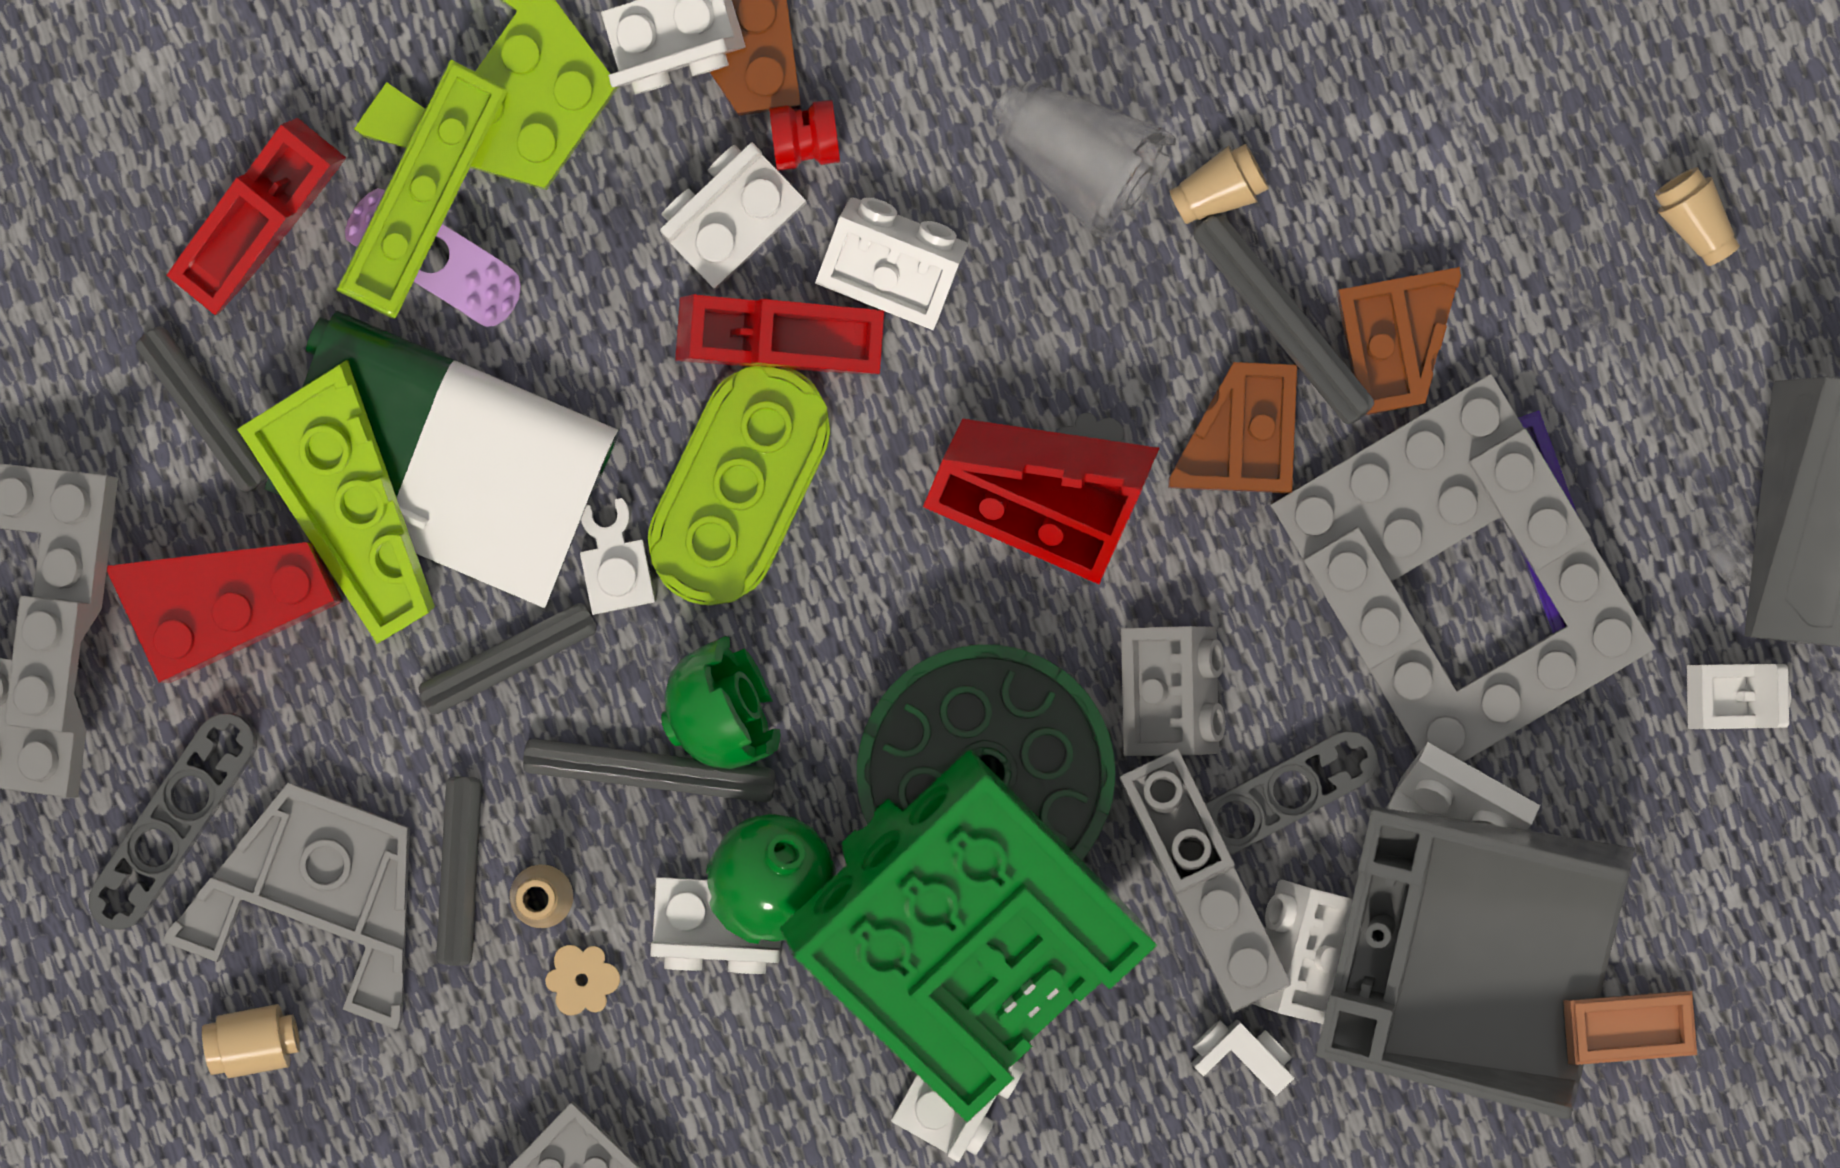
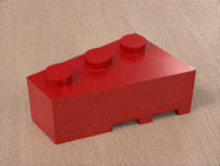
[923,418,1159,584]
[107,542,343,683]

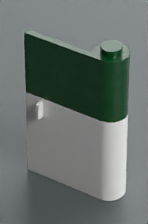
[264,311,619,608]

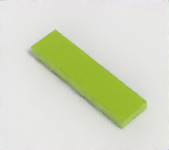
[336,60,508,319]

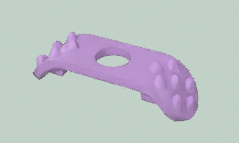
[345,188,521,327]

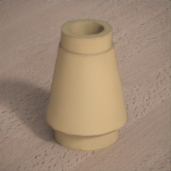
[1169,144,1269,224]
[1654,167,1740,266]
[510,865,573,928]

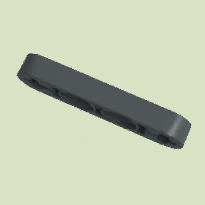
[89,714,257,930]
[1150,731,1378,873]

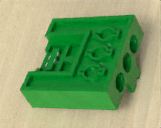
[780,749,1157,1123]

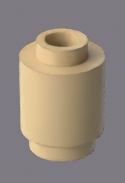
[202,1004,300,1079]

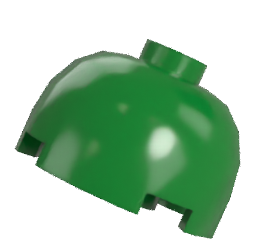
[661,636,781,769]
[706,813,836,944]

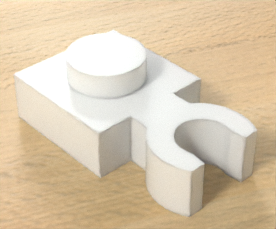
[580,498,656,615]

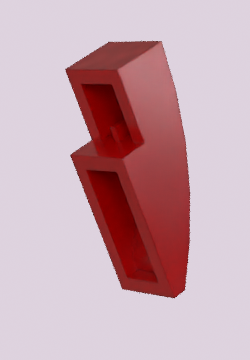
[166,118,346,315]
[675,294,884,375]

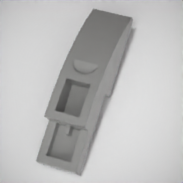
[1120,749,1291,1014]

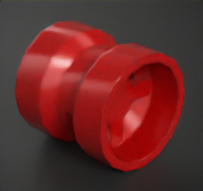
[769,100,840,171]

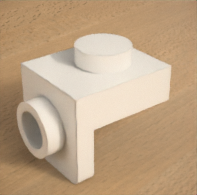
[1687,664,1791,729]
[1191,1019,1294,1096]

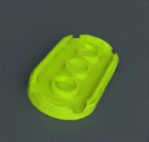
[648,366,830,606]

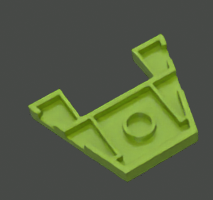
[354,0,619,190]

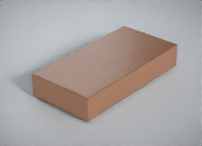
[1563,991,1697,1065]

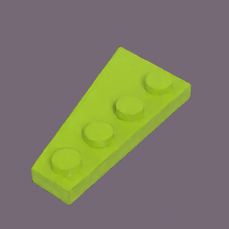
[237,360,435,644]

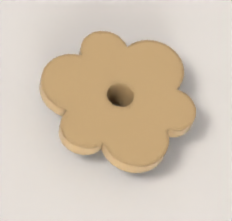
[545,945,620,1016]

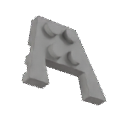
[163,783,410,1030]

